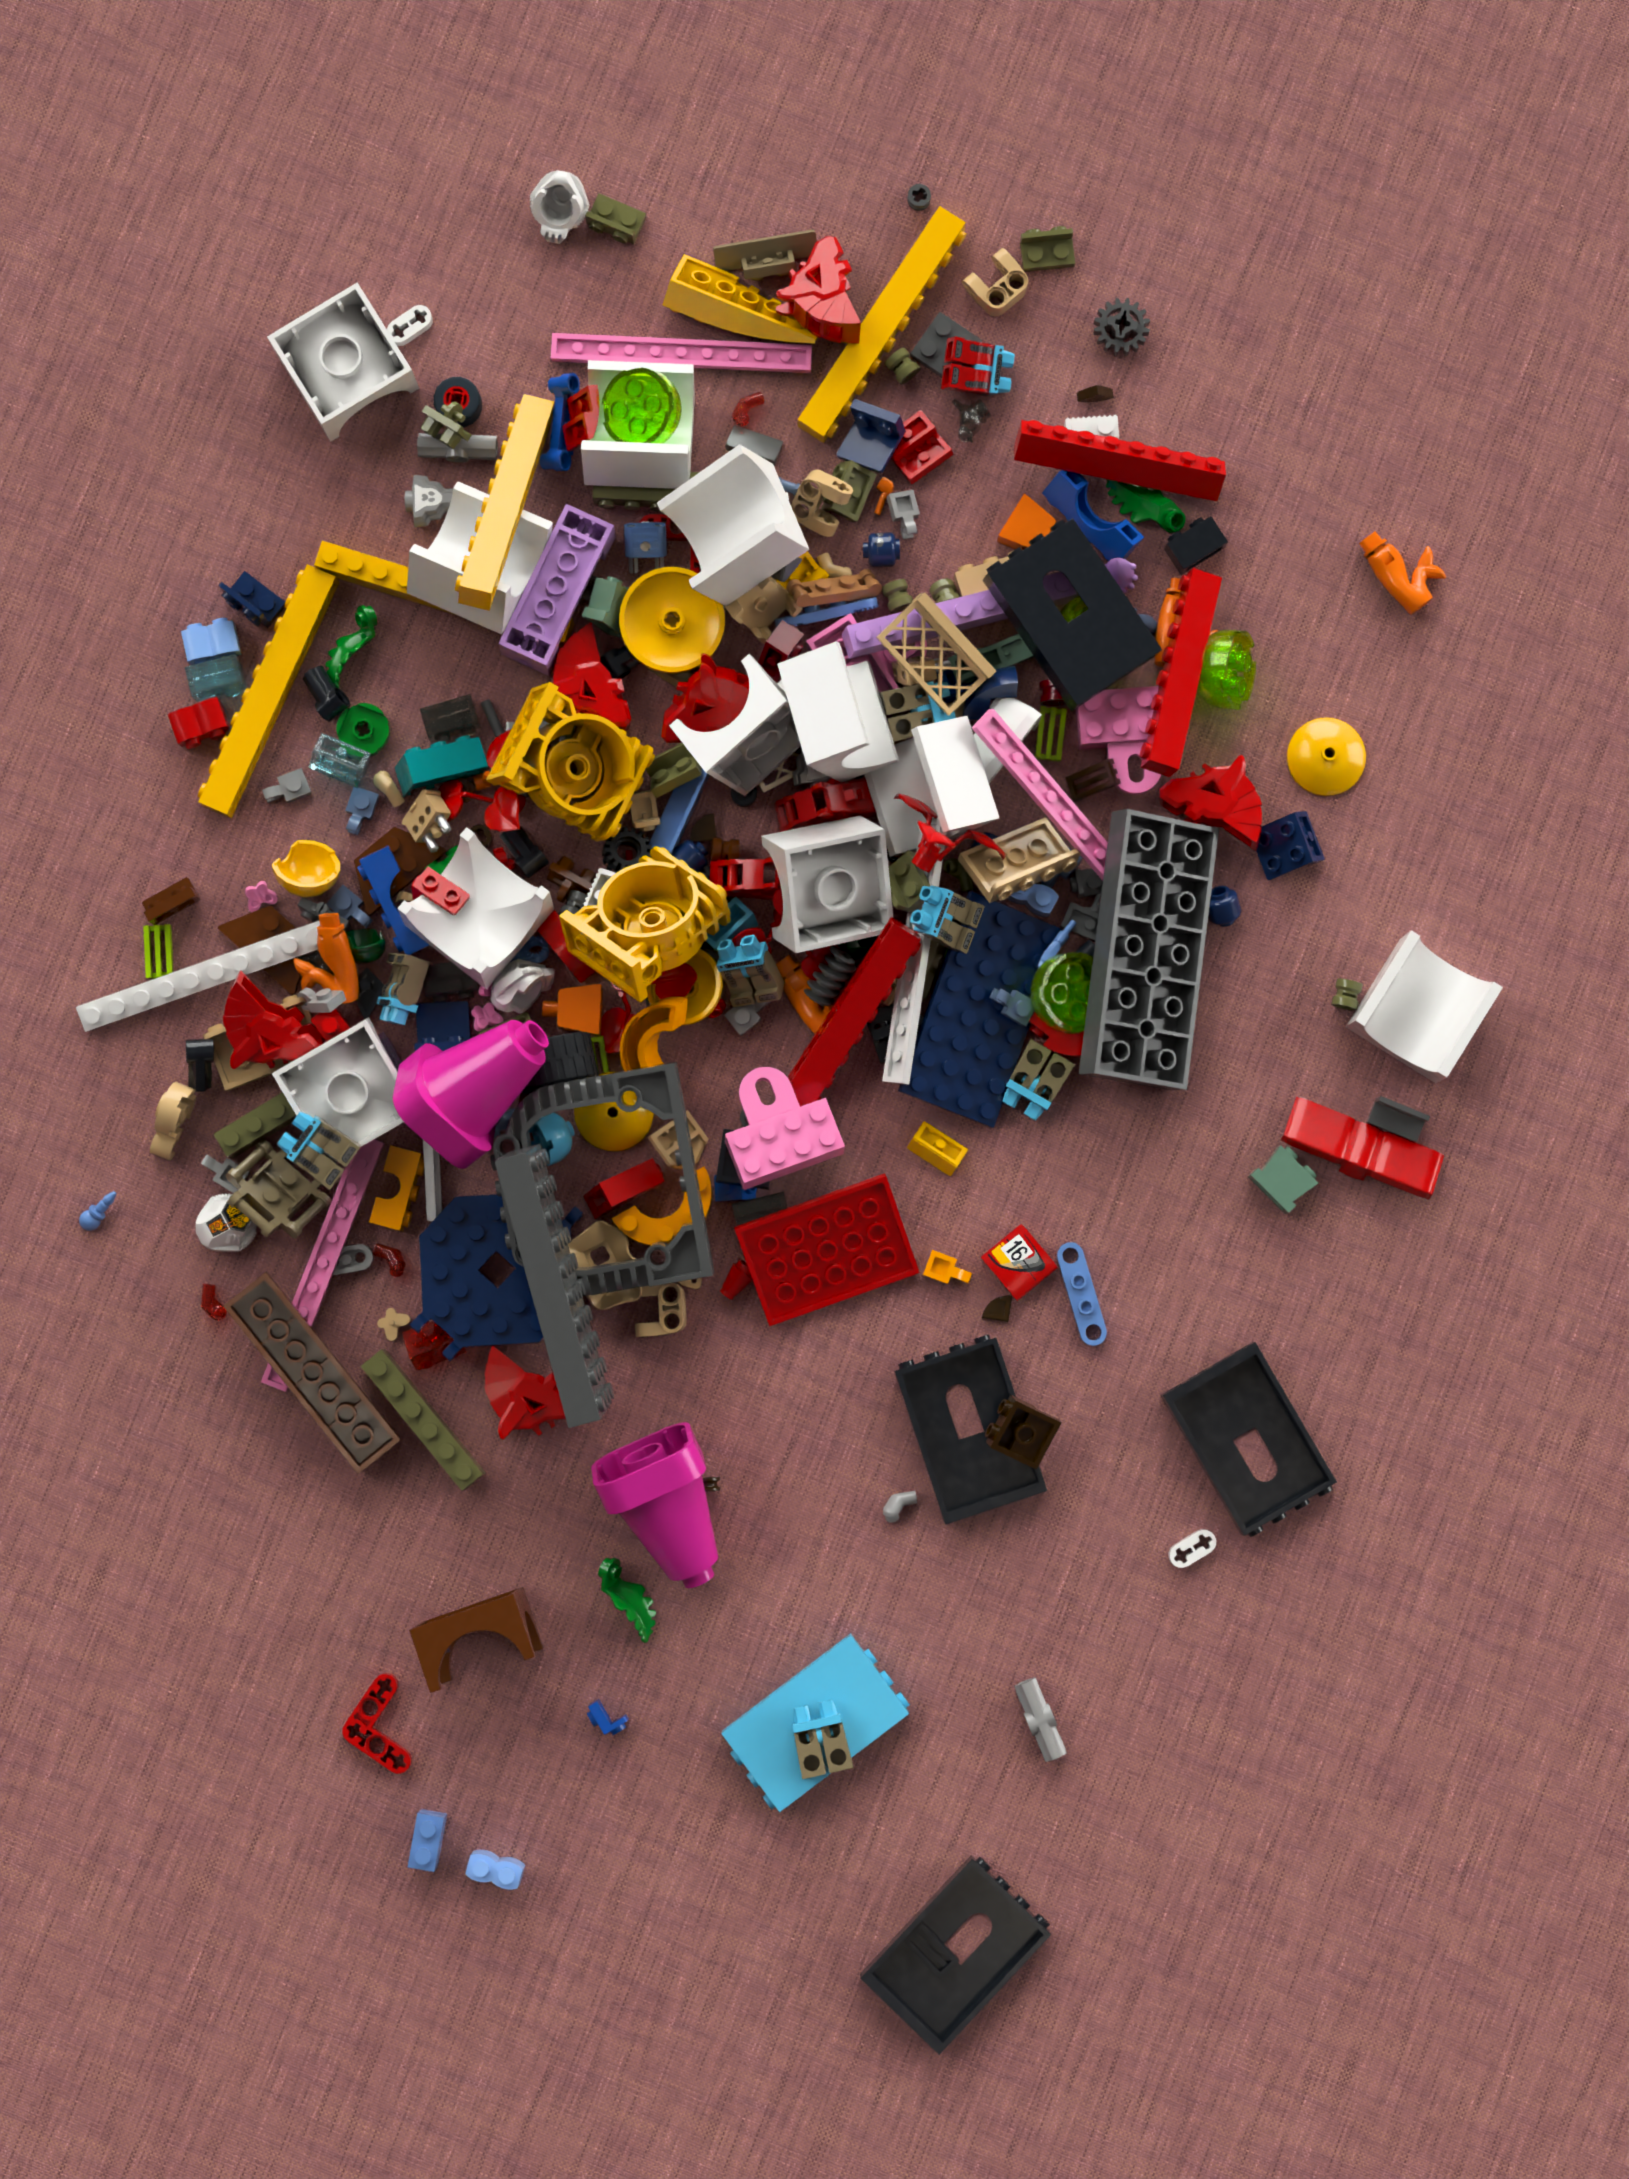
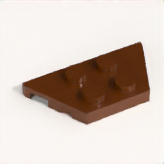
[354,827,447,917]
[218,905,307,995]

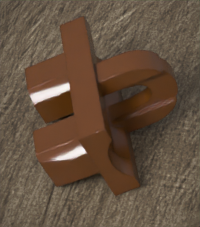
[546,856,596,903]

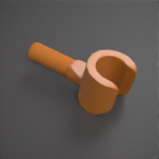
[874,477,894,515]
[473,771,491,791]

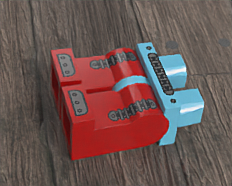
[941,336,1015,396]

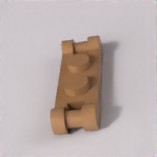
[786,569,882,607]

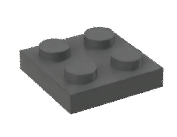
[910,312,982,378]

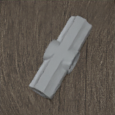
[417,433,498,463]
[1014,1677,1067,1762]

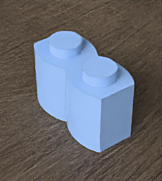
[181,618,242,666]
[1007,884,1059,917]
[465,1850,525,1890]

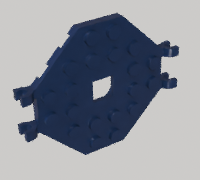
[410,1194,583,1362]

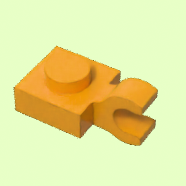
[923,1250,972,1284]

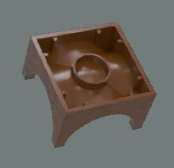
[409,1587,544,1693]

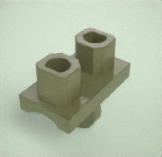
[420,402,472,449]

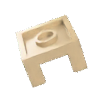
[724,576,803,645]

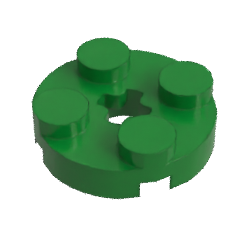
[336,703,390,757]

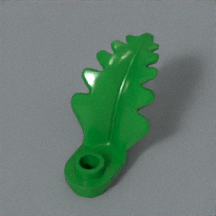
[1105,479,1186,533]
[325,605,377,689]
[598,1558,656,1643]

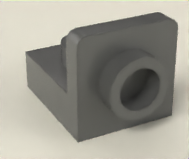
[1069,868,1103,899]

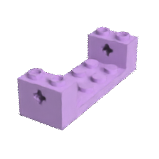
[498,504,616,676]

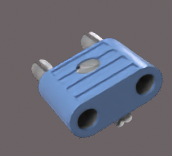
[624,521,667,574]

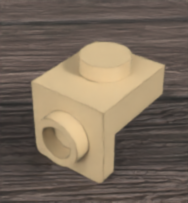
[630,790,661,831]

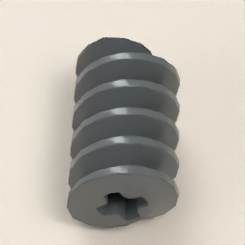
[804,946,857,1006]

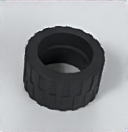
[521,1032,599,1094]

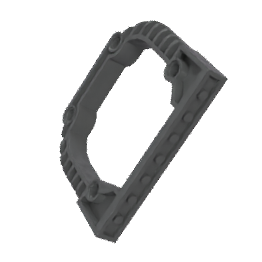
[490,1062,715,1296]

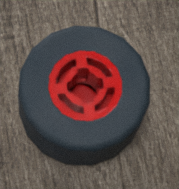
[433,377,482,428]

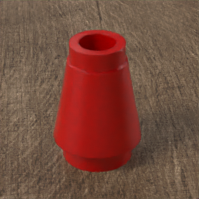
[720,1259,753,1300]

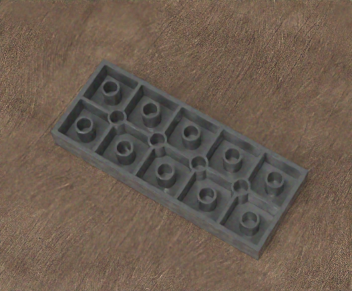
[1079,809,1219,1091]
[495,1144,614,1428]

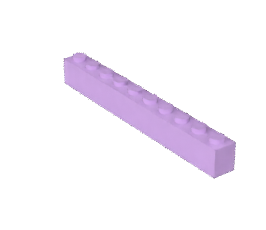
[841,572,1081,659]

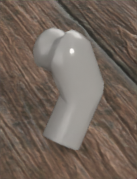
[883,1491,917,1523]

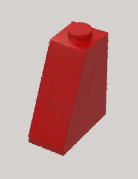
[583,1158,665,1219]

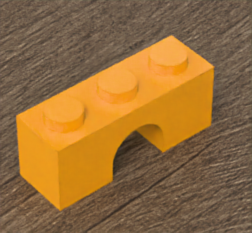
[369,1145,424,1232]

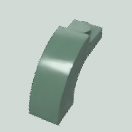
[948,634,1034,684]

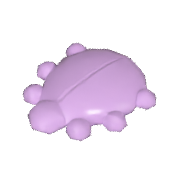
[1104,558,1138,594]

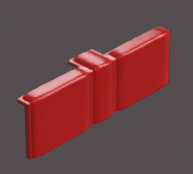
[1280,1097,1444,1200]

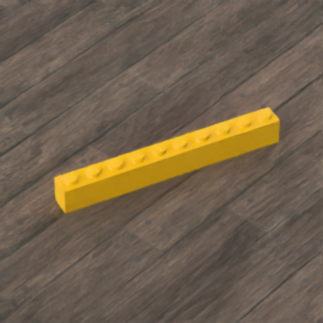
[797,206,967,443]
[455,394,554,611]
[314,541,574,648]
[198,564,339,819]

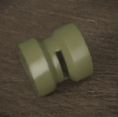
[885,347,921,385]
[929,578,960,603]
[882,579,913,613]
[1331,978,1363,1011]

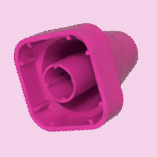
[393,1020,549,1169]
[591,1422,718,1588]

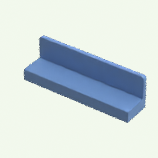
[649,768,710,854]

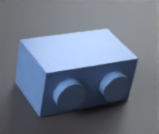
[408,1809,447,1872]

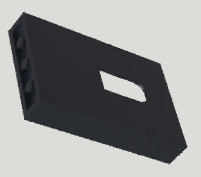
[982,518,1162,712]
[894,1334,1047,1525]
[1160,1342,1337,1537]
[860,1855,1051,2055]

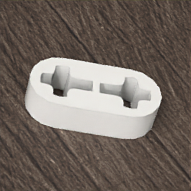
[387,305,433,346]
[1168,1529,1216,1568]

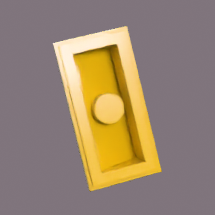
[907,1121,968,1176]

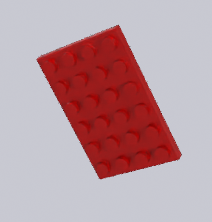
[734,1173,920,1327]

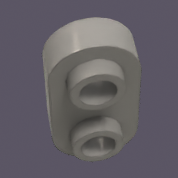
[333,1244,374,1275]

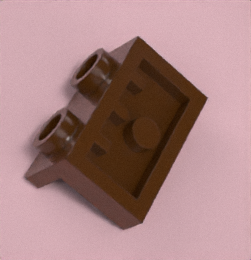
[142,877,201,925]

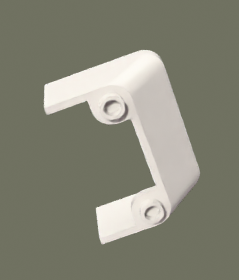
[974,698,1042,783]

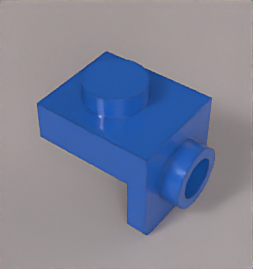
[714,1175,757,1202]
[587,1699,629,1736]

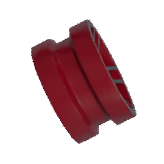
[1039,679,1066,706]

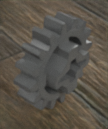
[1093,298,1150,356]

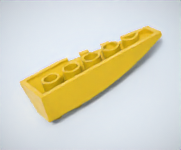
[662,254,817,344]

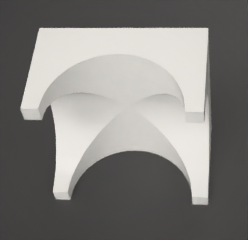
[669,654,801,796]
[397,827,554,990]
[272,1017,404,1161]

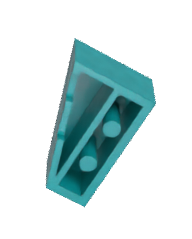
[394,735,488,797]

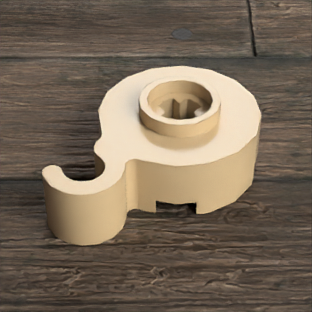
[150,1082,196,1161]

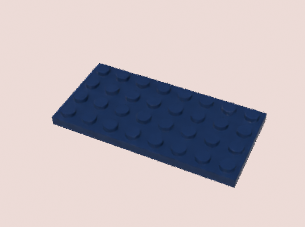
[898,892,1063,1128]

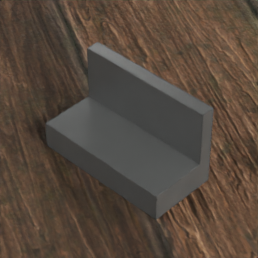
[1366,1096,1430,1143]

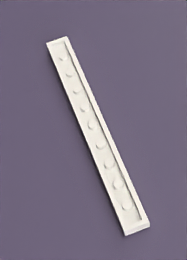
[882,818,947,1085]
[76,920,320,1032]

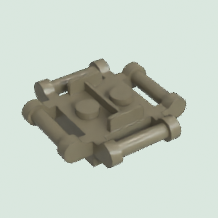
[225,1139,332,1238]

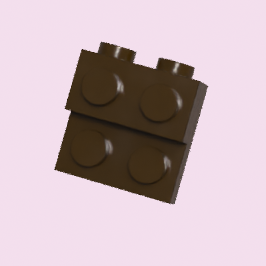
[985,1395,1062,1470]

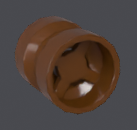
[710,837,740,862]

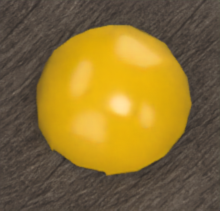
[272,840,340,898]

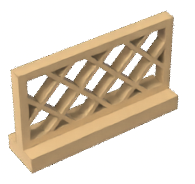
[876,592,996,716]

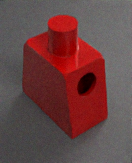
[310,1008,351,1042]

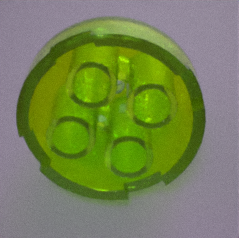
[601,367,682,444]
[1197,630,1256,710]
[1030,952,1093,1032]

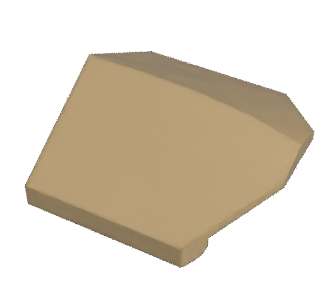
[648,1110,708,1170]

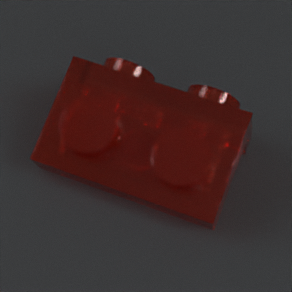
[402,1321,466,1371]

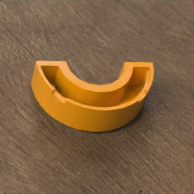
[620,997,688,1071]
[611,1166,712,1246]

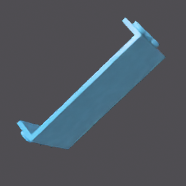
[721,1633,910,1812]

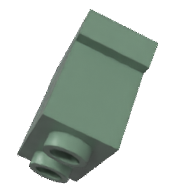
[582,576,629,638]
[1248,1145,1318,1214]

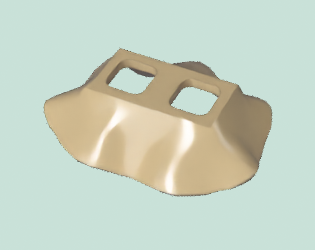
[568,1221,642,1310]

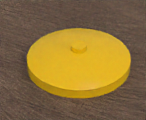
[619,567,725,674]

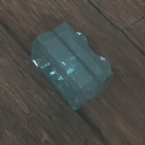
[185,654,247,702]
[309,733,371,788]

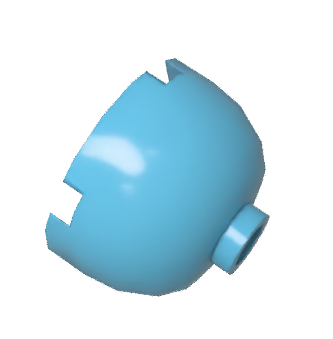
[529,1113,575,1166]

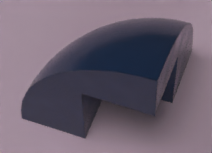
[962,666,1018,720]

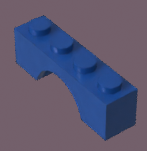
[1042,470,1144,561]
[357,845,429,955]

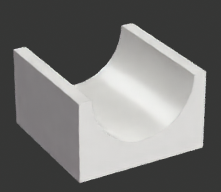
[267,283,419,442]
[581,360,695,489]
[657,444,809,606]
[407,482,553,634]
[777,641,899,783]
[864,716,999,857]
[761,816,893,953]
[1346,930,1503,1083]

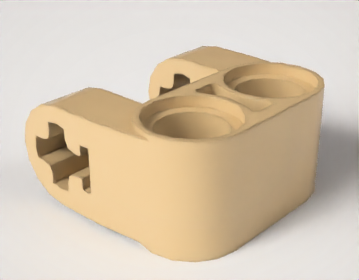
[962,248,1028,317]
[791,470,853,537]
[635,1283,687,1337]

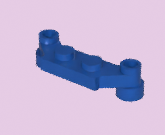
[540,373,580,472]

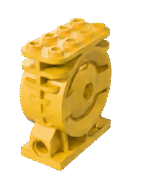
[486,682,655,842]
[559,846,731,1003]

